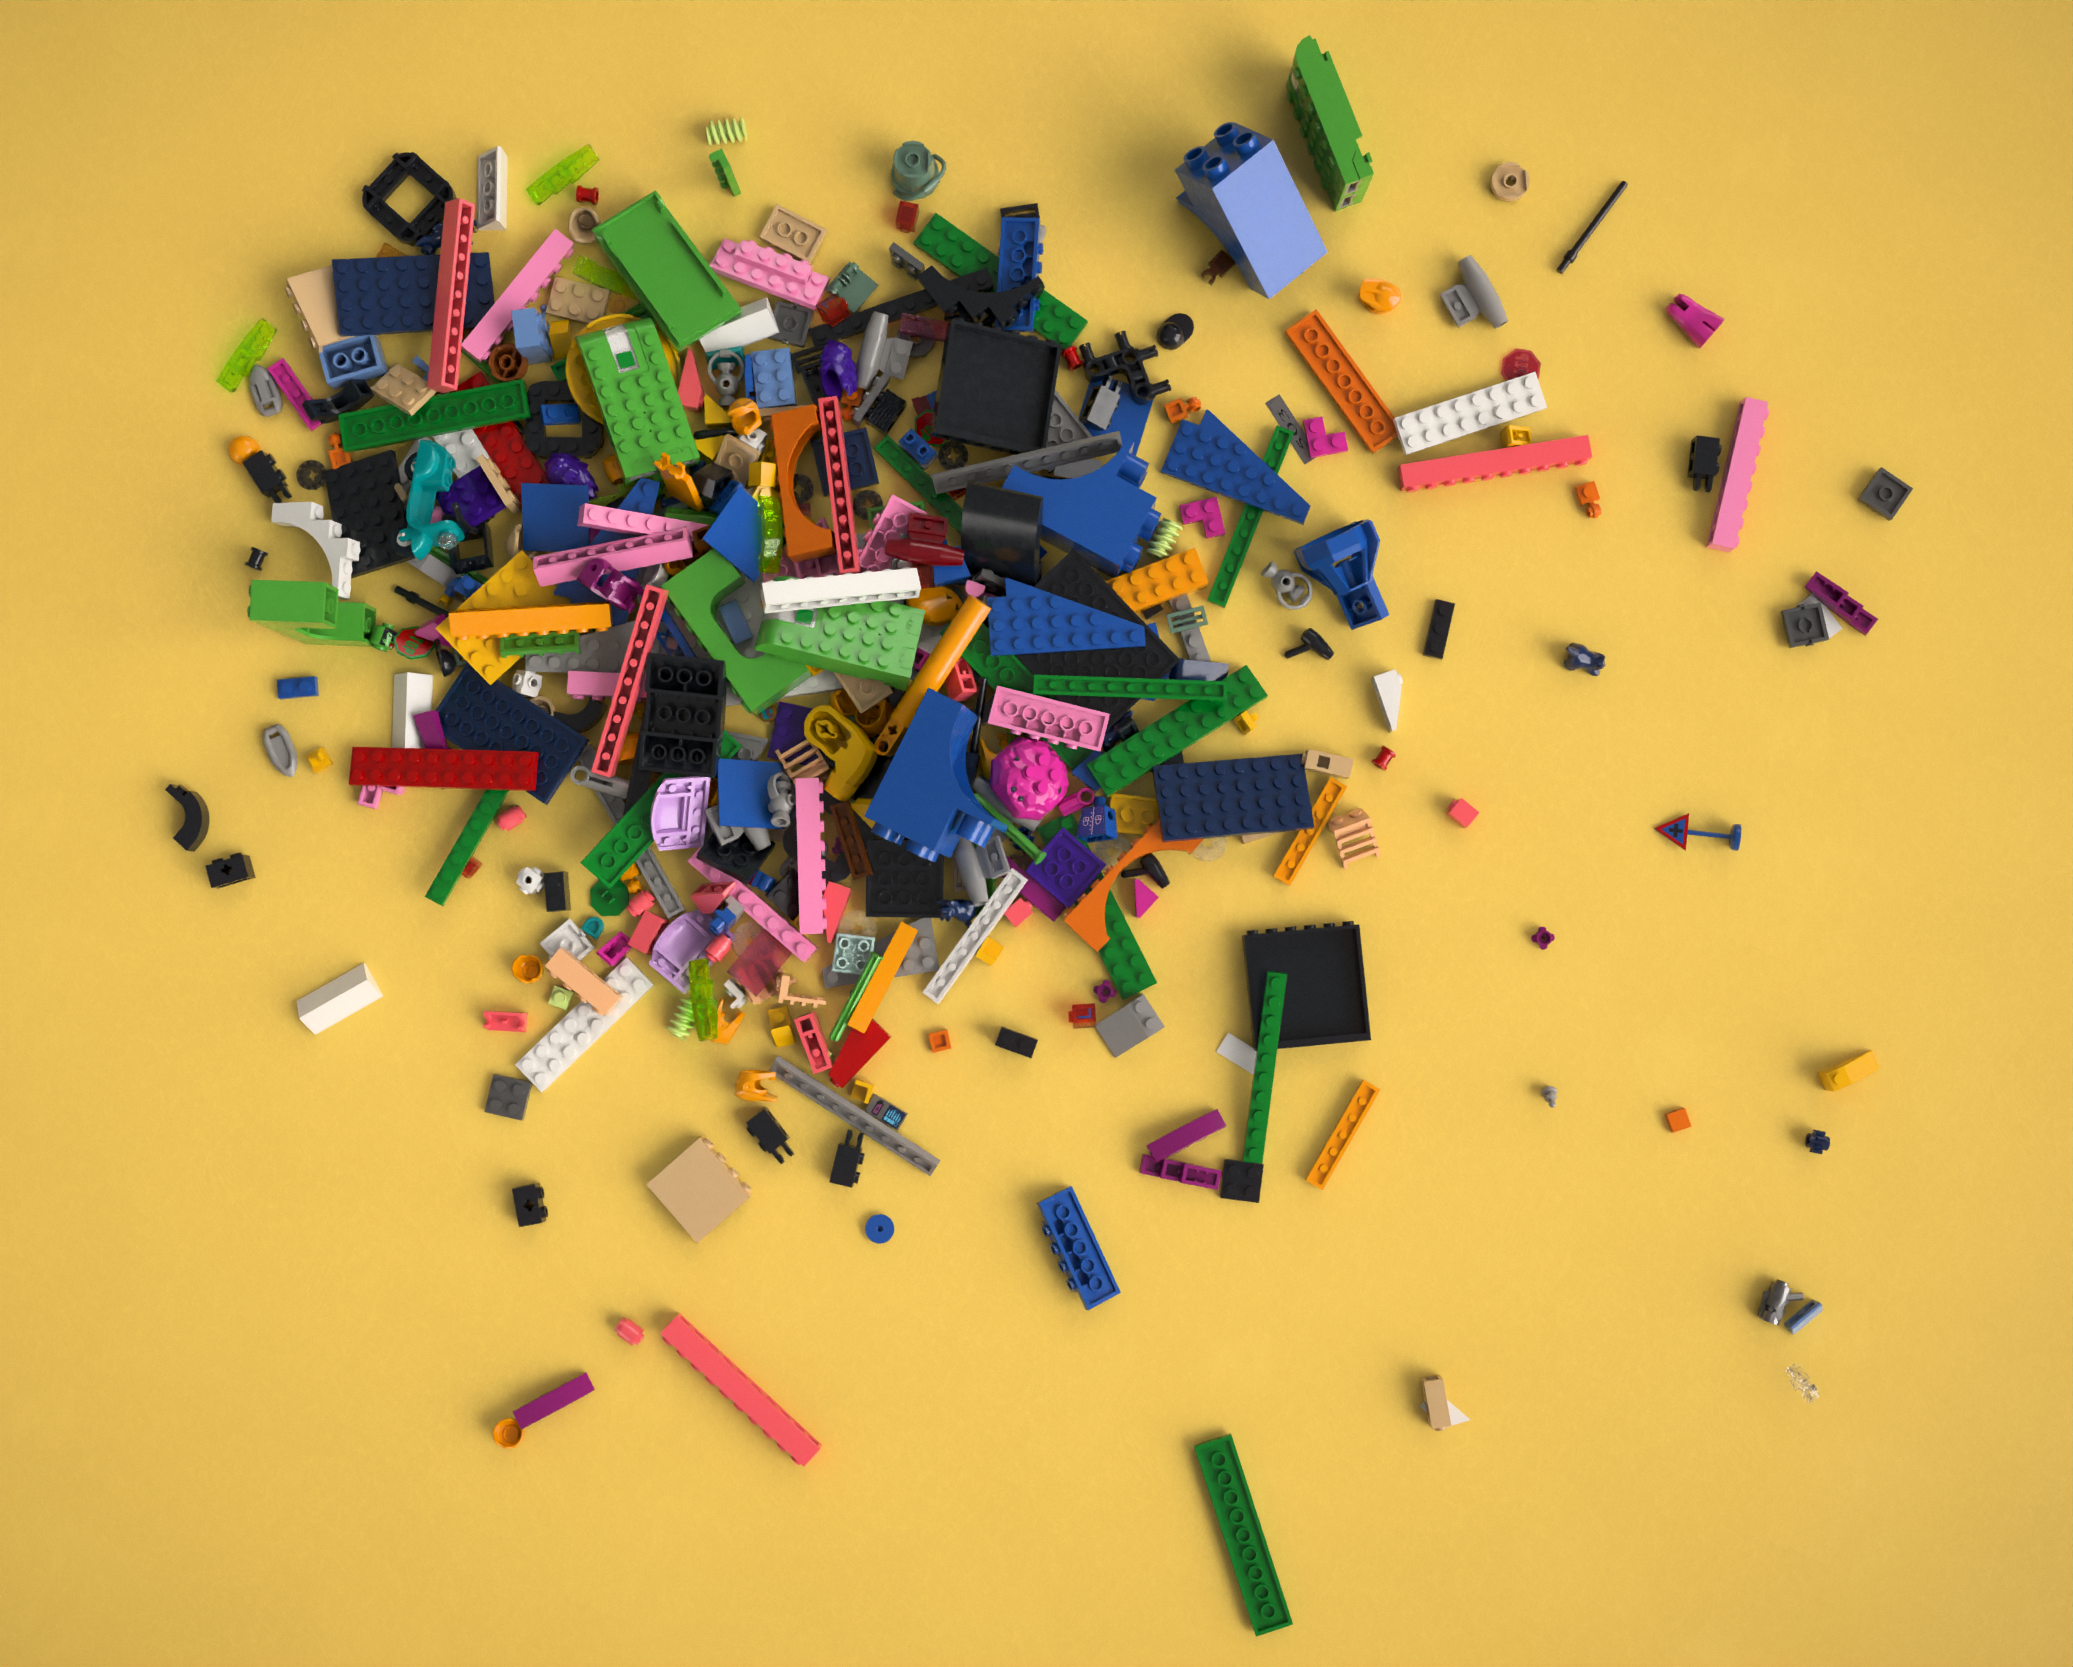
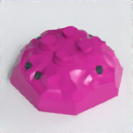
[990,736,1069,821]

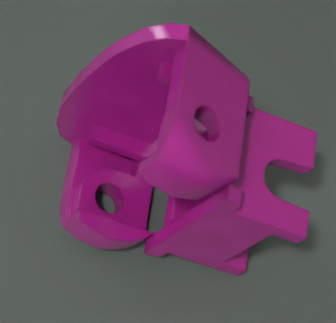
[577,558,645,613]

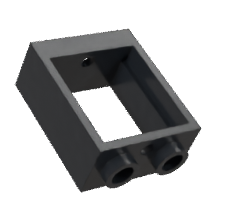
[449,520,494,575]

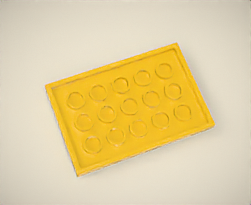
[435,550,570,685]

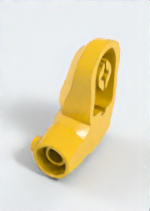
[804,705,878,802]

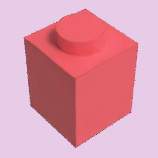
[1446,798,1479,829]
[1004,898,1033,927]

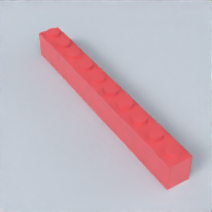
[427,198,475,393]
[818,396,861,575]
[1397,435,1592,493]
[591,584,669,778]
[660,1313,822,1466]

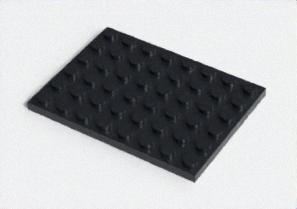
[1015,548,1180,733]

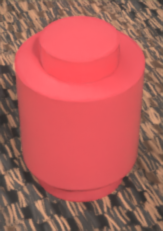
[496,805,527,831]
[626,890,655,918]
[704,934,732,963]
[614,1318,645,1346]

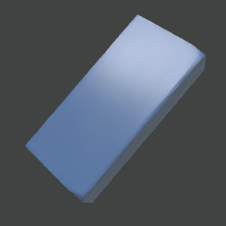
[1784,1300,1823,1335]

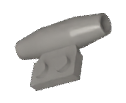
[1440,255,1508,329]
[856,311,913,390]
[973,775,1042,843]
[704,805,771,851]
[954,835,1011,907]

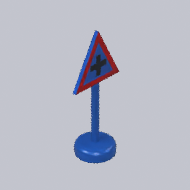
[1654,813,1741,851]

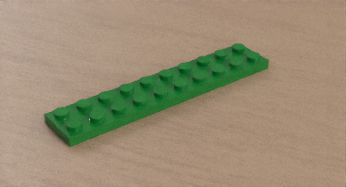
[914,213,1088,351]
[338,379,531,453]
[939,621,1094,770]
[1086,665,1268,798]
[580,730,742,889]
[1037,814,1157,1000]
[1194,1433,1293,1637]

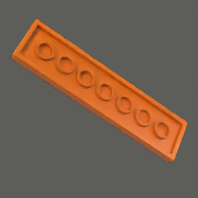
[1285,309,1398,455]

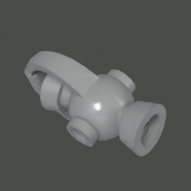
[708,350,744,407]
[1261,560,1312,610]
[767,772,796,827]

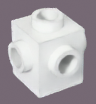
[737,428,767,455]
[512,668,543,698]
[515,866,545,895]

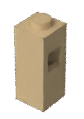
[1301,749,1354,779]
[1420,1375,1451,1431]

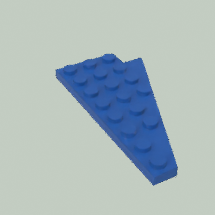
[1161,409,1310,525]
[554,477,660,628]
[987,578,1146,656]

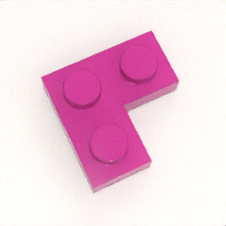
[1303,417,1348,458]
[1179,497,1225,539]

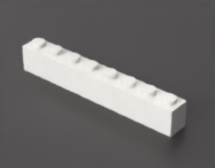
[760,567,921,613]

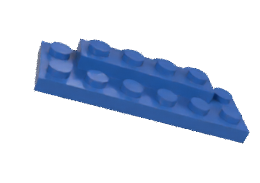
[995,217,1043,332]
[1037,1186,1121,1310]

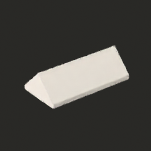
[477,146,508,230]
[699,297,779,352]
[392,672,433,749]
[297,963,383,1034]

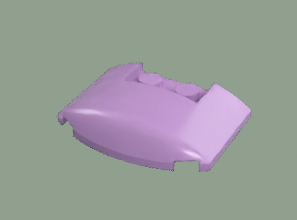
[650,776,710,851]
[649,908,736,995]

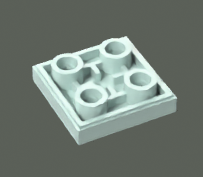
[832,933,875,975]

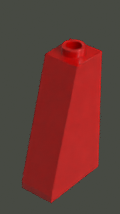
[828,1018,892,1088]

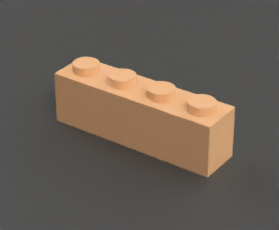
[545,948,623,1015]

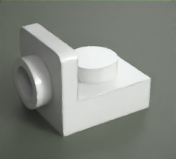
[724,979,747,1009]

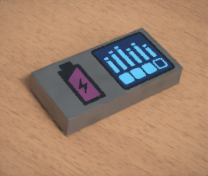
[865,1094,908,1131]

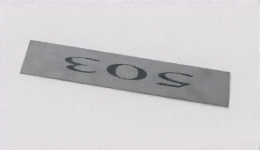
[1265,394,1316,464]

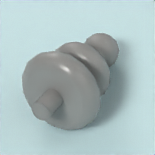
[1541,1086,1557,1108]

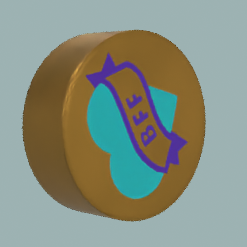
[758,704,777,722]

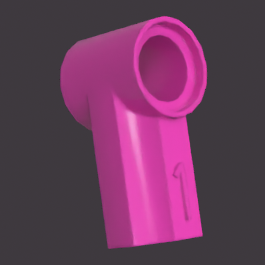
[1058,788,1095,817]

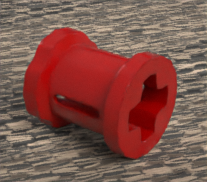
[576,185,599,205]
[1061,346,1083,371]
[1371,746,1396,771]

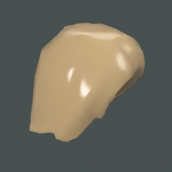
[568,207,601,244]
[505,524,537,560]

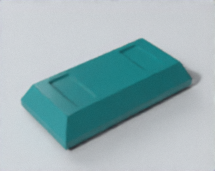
[705,346,745,370]

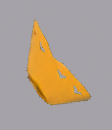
[906,574,963,626]

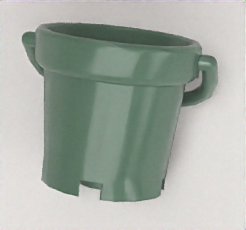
[891,140,946,201]

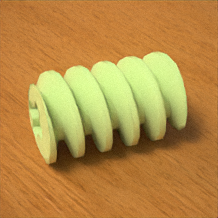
[706,117,747,146]
[1146,518,1183,561]
[666,998,704,1041]

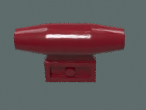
[885,513,964,566]

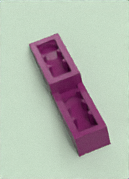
[413,711,451,789]

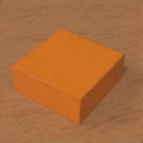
[928,1030,951,1053]
[1665,1108,1692,1133]

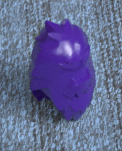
[820,340,858,399]
[544,453,599,501]

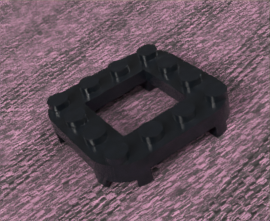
[362,152,457,246]
[525,381,604,459]
[783,790,875,882]

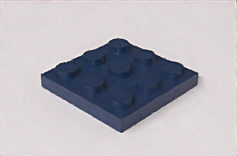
[811,427,880,497]

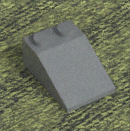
[1094,994,1165,1058]

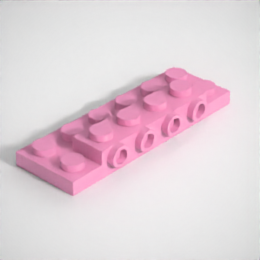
[710,238,830,310]
[858,494,927,573]
[988,686,1110,752]

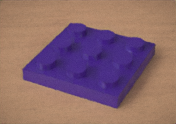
[436,466,506,533]
[767,701,826,766]
[1025,827,1106,909]

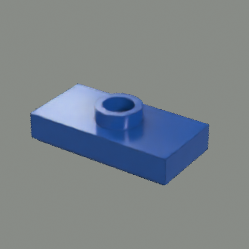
[709,480,745,515]

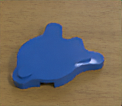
[744,354,755,402]

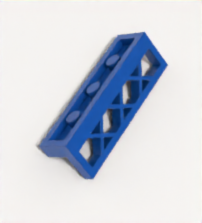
[656,607,697,658]

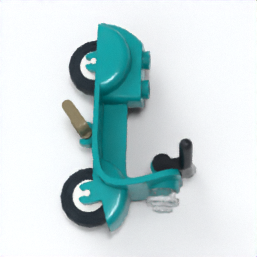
[390,440,479,561]

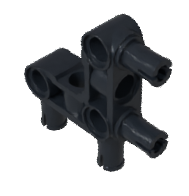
[1079,331,1171,405]

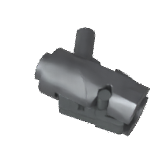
[1758,1279,1804,1325]

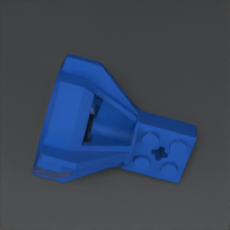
[1294,519,1389,630]

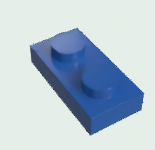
[539,404,581,426]
[277,676,319,700]

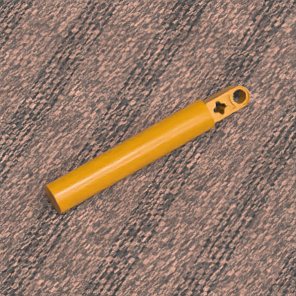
[874,594,992,756]

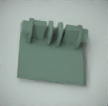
[825,261,878,313]

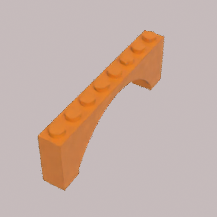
[770,404,837,563]
[1063,814,1203,952]

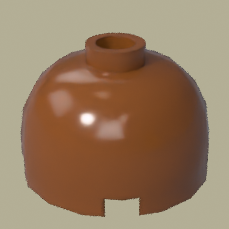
[488,343,529,382]

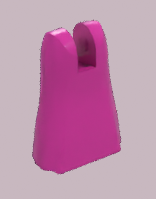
[1665,293,1725,348]

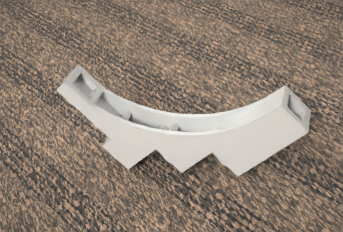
[271,502,360,599]

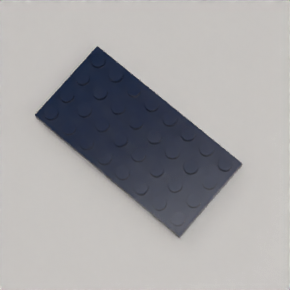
[332,252,494,337]
[435,662,590,805]
[1152,754,1314,842]

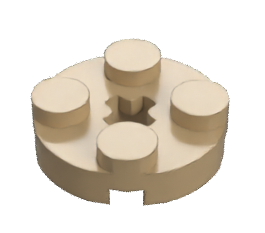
[1490,162,1530,202]

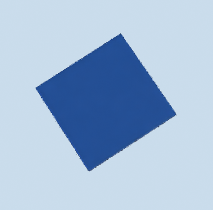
[1078,373,1153,456]
[521,483,590,552]
[702,486,785,583]
[717,758,785,830]

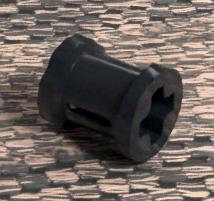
[245,547,268,571]

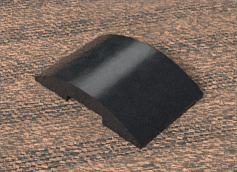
[961,481,1043,587]
[638,653,726,778]

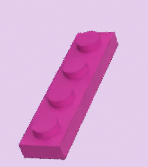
[267,358,322,431]

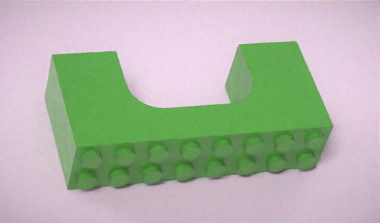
[661,549,813,716]
[247,580,376,647]

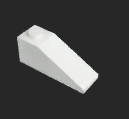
[1371,669,1403,732]

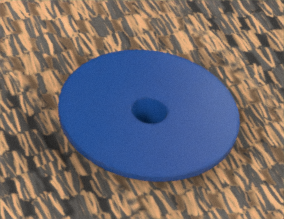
[865,1214,894,1244]

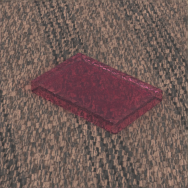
[726,928,792,996]

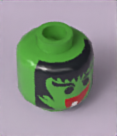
[369,622,397,652]

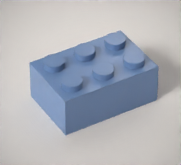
[512,308,554,364]
[319,335,388,390]
[751,348,797,409]

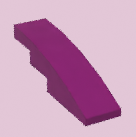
[1805,571,1878,636]
[1001,855,1066,922]
[1146,1109,1226,1163]
[1139,1154,1222,1190]
[513,1372,595,1429]

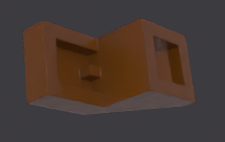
[683,525,711,567]

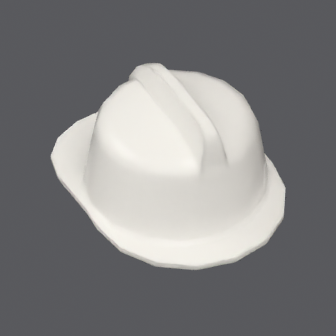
[641,564,669,589]

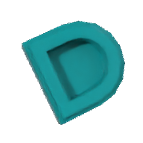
[580,917,604,940]

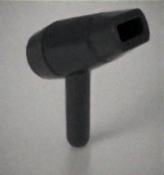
[1284,628,1334,660]
[1121,853,1170,889]

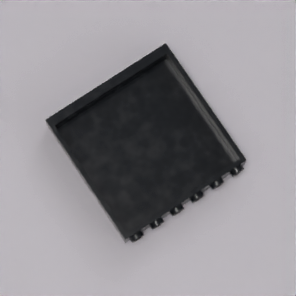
[930,318,1062,455]
[1242,921,1371,1051]

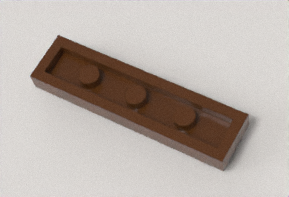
[830,800,873,880]

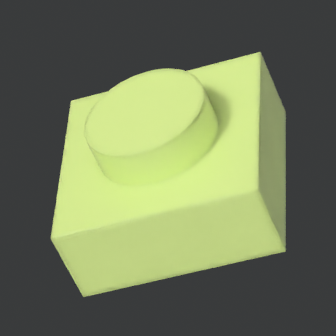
[548,985,574,1010]

